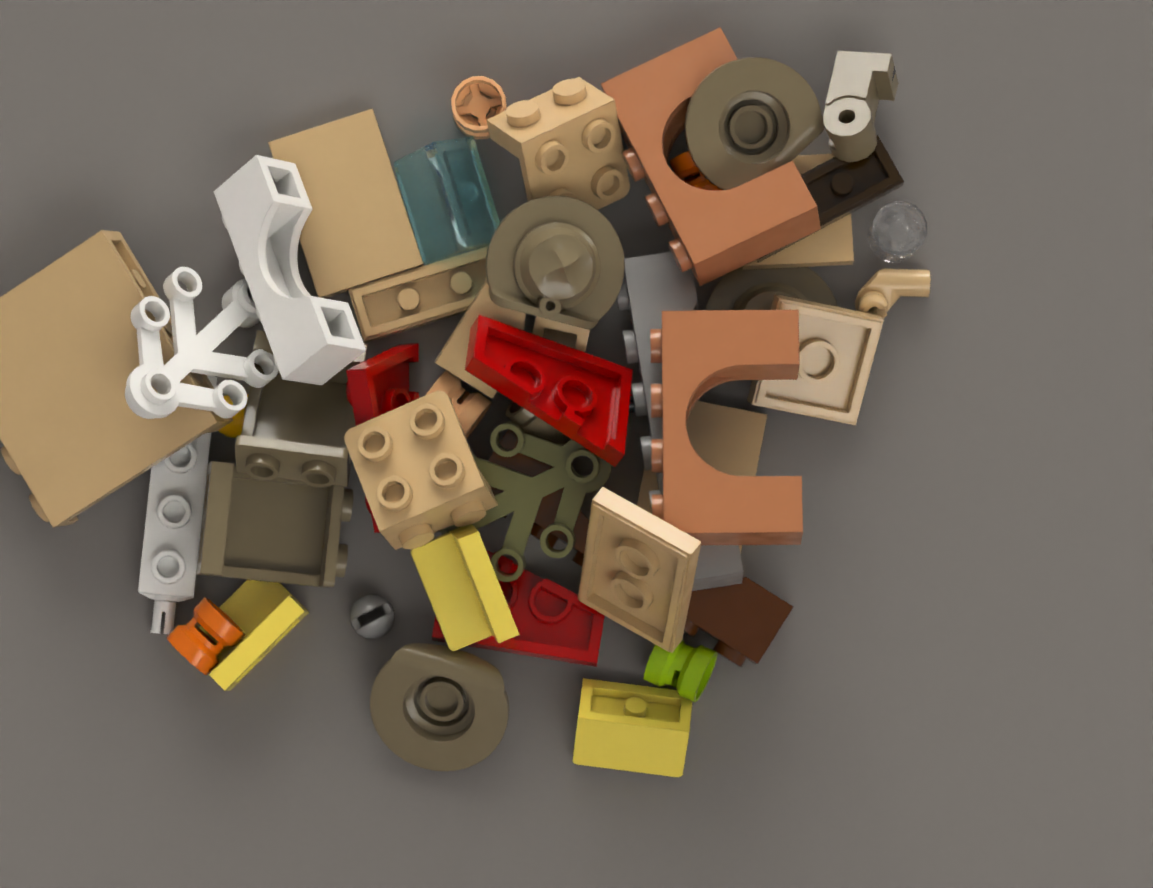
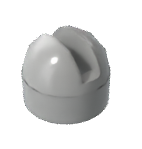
[350,594,395,639]

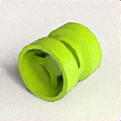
[644,639,718,703]

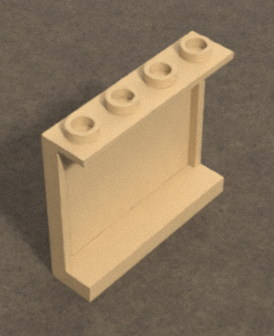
[0,230,233,528]

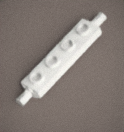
[138,375,217,635]

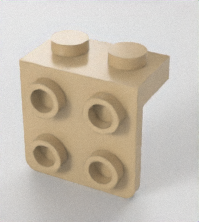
[486,77,630,210]
[344,391,498,550]

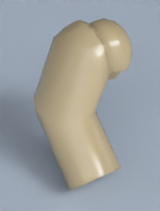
[855,268,931,319]

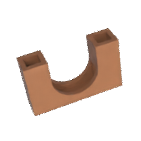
[601,27,821,286]
[650,309,803,546]

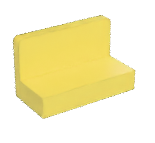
[410,524,520,651]
[199,580,309,691]
[572,678,692,777]

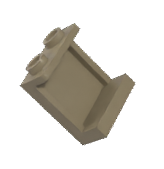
[235,330,367,487]
[196,461,353,588]

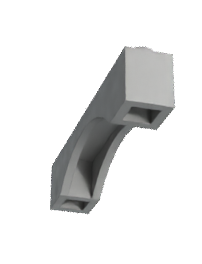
[617,251,744,591]

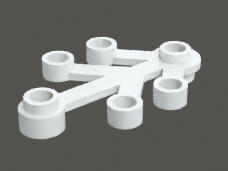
[125,267,279,419]

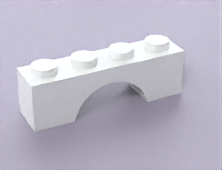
[213,155,366,385]

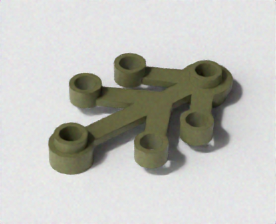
[440,422,612,582]

